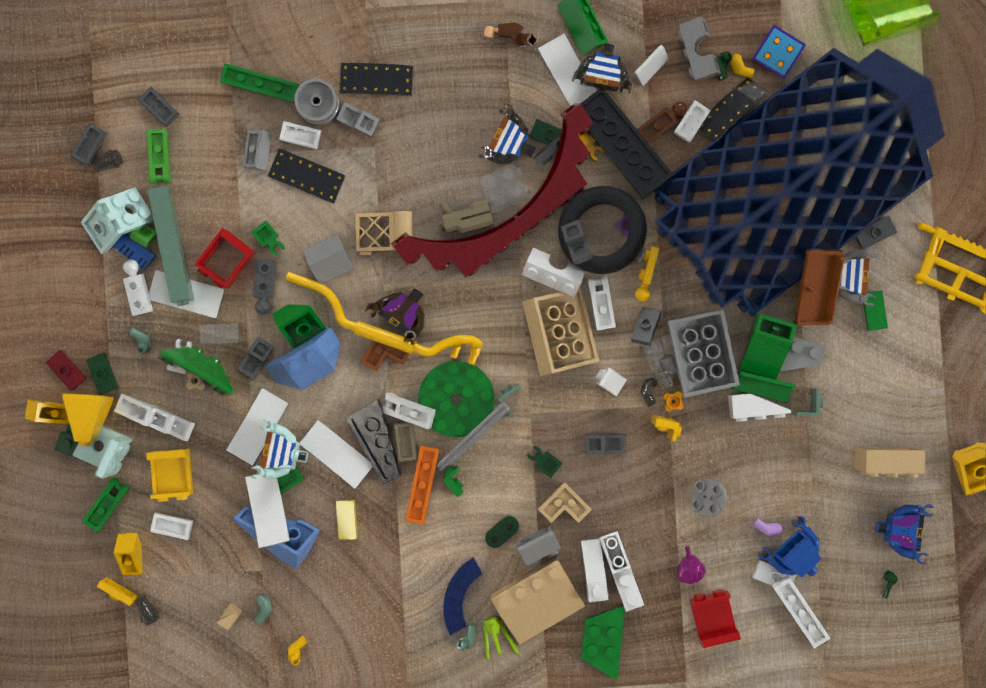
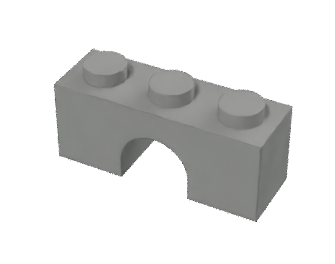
[678,17,721,82]

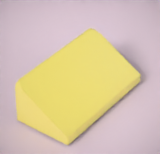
[336,499,358,540]

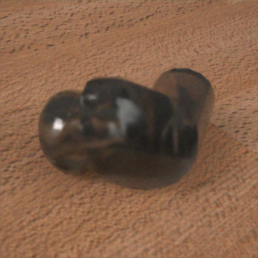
[641,378,657,407]

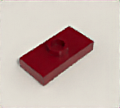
[45,350,87,391]

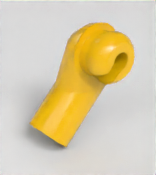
[730,54,754,78]
[288,636,308,665]

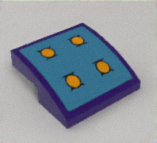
[752,24,806,79]

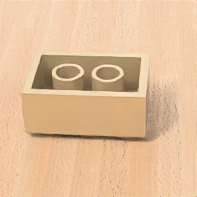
[854,447,925,477]

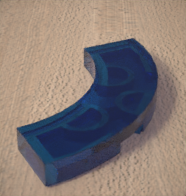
[443,557,483,635]

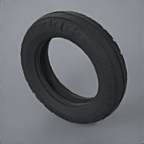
[558,186,647,274]

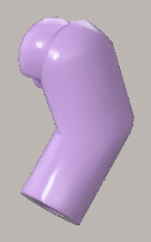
[753,518,783,536]

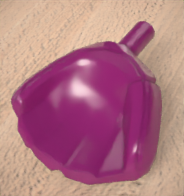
[678,546,706,584]

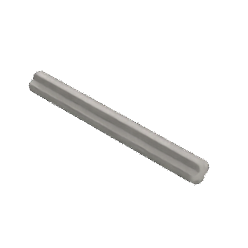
[436,402,509,472]

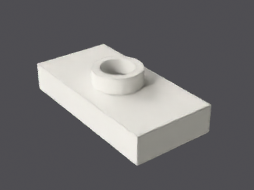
[673,100,711,143]
[279,121,322,150]
[150,512,193,540]
[752,560,796,586]

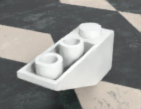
[728,393,791,422]

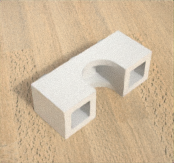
[521,248,585,297]

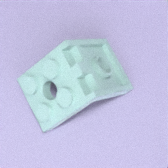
[81,187,154,254]
[73,426,133,478]

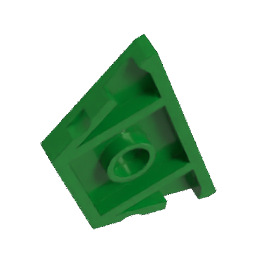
[581,605,625,680]

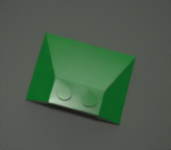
[158,346,234,397]

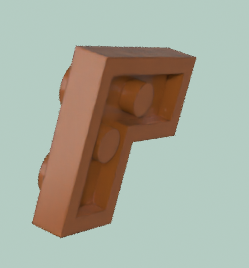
[360,341,410,372]

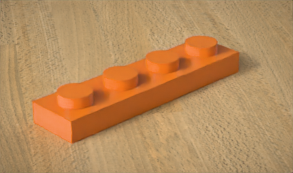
[405,445,440,525]

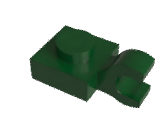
[54,423,78,457]

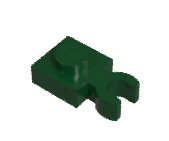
[527,446,562,478]

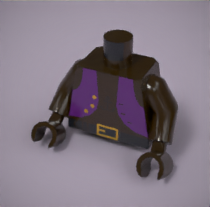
[365,288,425,345]

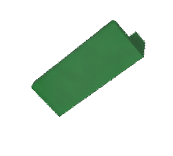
[557,0,609,55]
[731,371,796,403]

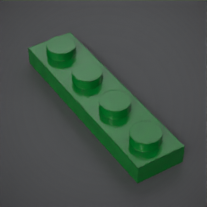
[220,63,300,104]

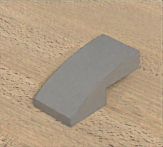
[336,102,380,136]

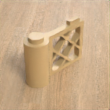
[355,211,413,256]

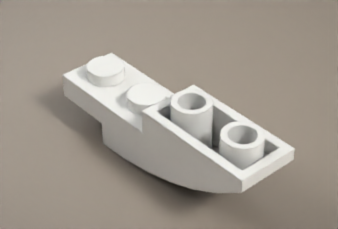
[599,531,644,612]

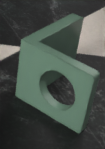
[497,384,521,418]
[792,389,823,415]

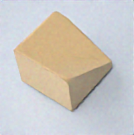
[216,603,242,630]

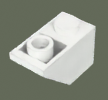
[595,367,627,396]

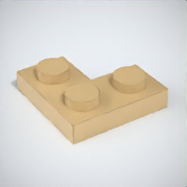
[537,482,592,523]

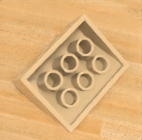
[522,287,599,376]
[491,556,585,645]

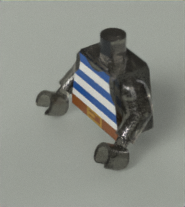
[572,43,632,93]
[479,103,536,165]

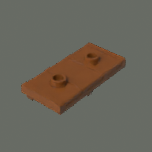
[793,249,845,326]

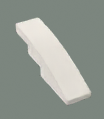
[114,394,195,441]

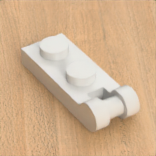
[587,275,616,331]
[382,393,436,430]

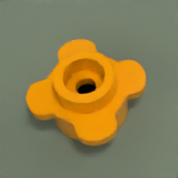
[663,391,684,412]

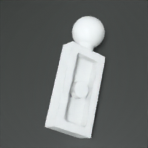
[123,259,153,316]

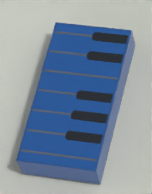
[113,233,156,271]

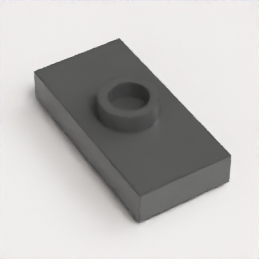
[138,87,180,128]
[71,123,108,166]
[855,216,898,249]
[631,307,661,346]

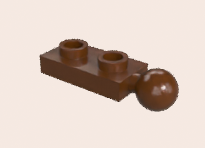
[637,101,687,144]

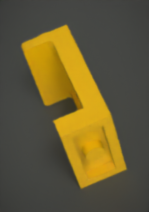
[146,448,193,502]

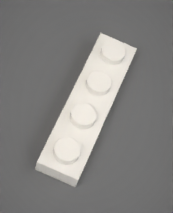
[772,575,830,649]

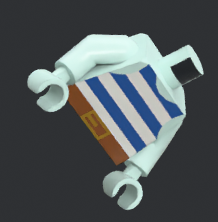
[251,419,308,479]

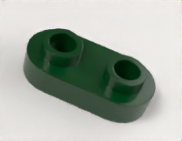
[485,515,519,548]

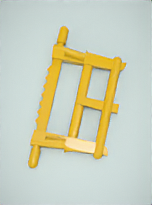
[914,222,986,314]

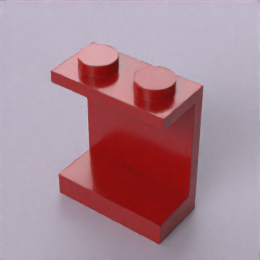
[689,589,741,648]

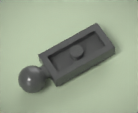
[253,259,277,315]

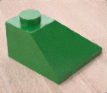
[272,304,327,348]

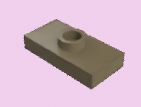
[394,422,417,462]

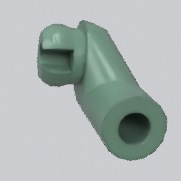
[129,327,151,354]
[254,594,272,624]
[456,624,477,651]

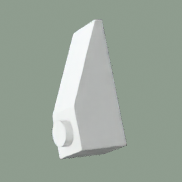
[581,539,608,602]

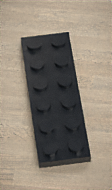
[580,87,674,200]

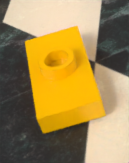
[97,577,139,606]

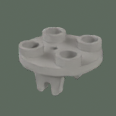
[691,479,727,517]

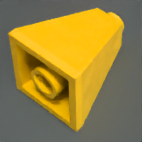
[62,394,114,446]

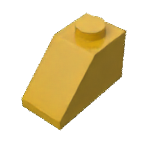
[25,399,69,424]
[114,532,143,575]

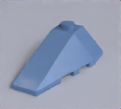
[233,506,320,569]

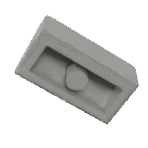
[243,130,271,170]

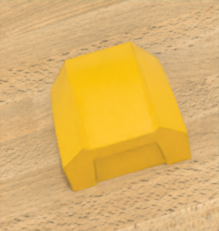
[952,442,986,496]

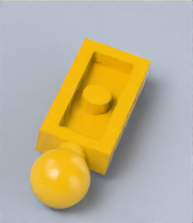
[635,246,659,302]

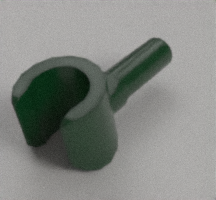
[883,570,898,599]

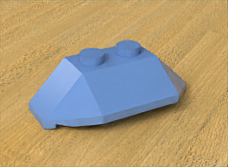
[265,326,341,390]

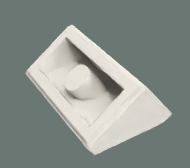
[633,45,668,86]

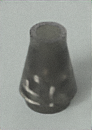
[92,149,123,173]
[135,596,160,626]

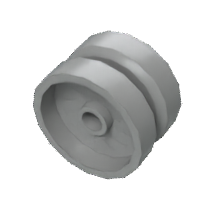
[294,78,340,126]

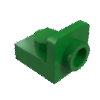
[443,466,464,497]

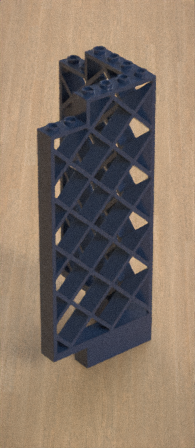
[654,48,945,317]

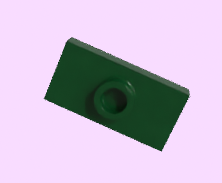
[529,119,562,147]
[86,353,119,395]

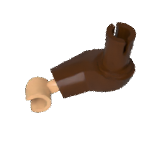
[484,23,538,48]

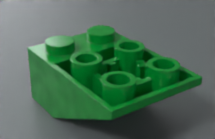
[739,314,797,380]

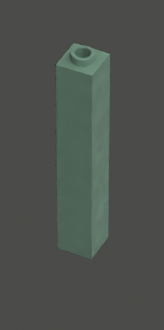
[147,185,194,306]

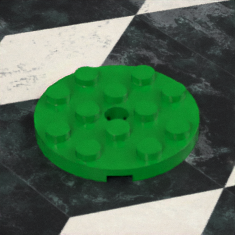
[418,361,495,437]

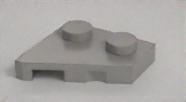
[780,337,826,371]

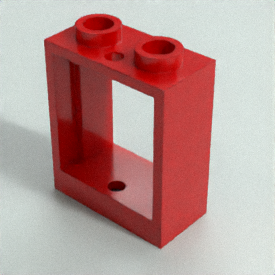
[194,228,257,289]

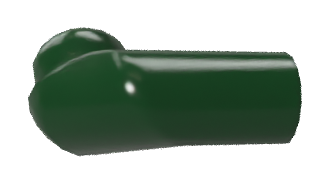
[717,51,732,81]

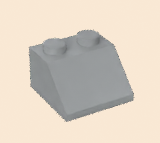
[516,525,561,566]

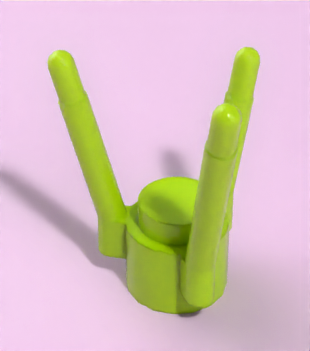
[482,616,519,659]

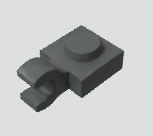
[532,137,560,165]

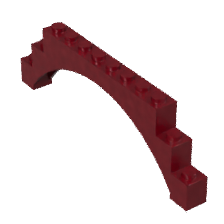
[391,102,593,277]

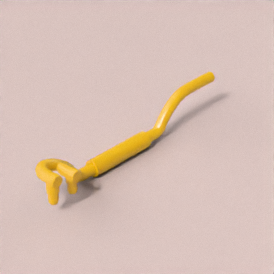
[286,272,483,365]

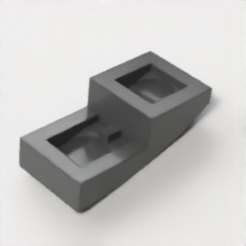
[561,220,593,265]
[237,337,274,381]
[585,434,626,454]

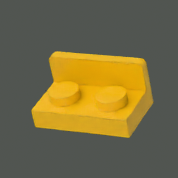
[650,414,682,442]

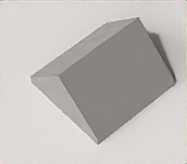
[303,234,355,284]

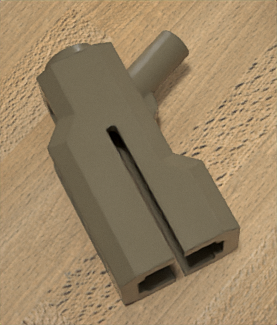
[439,199,494,234]

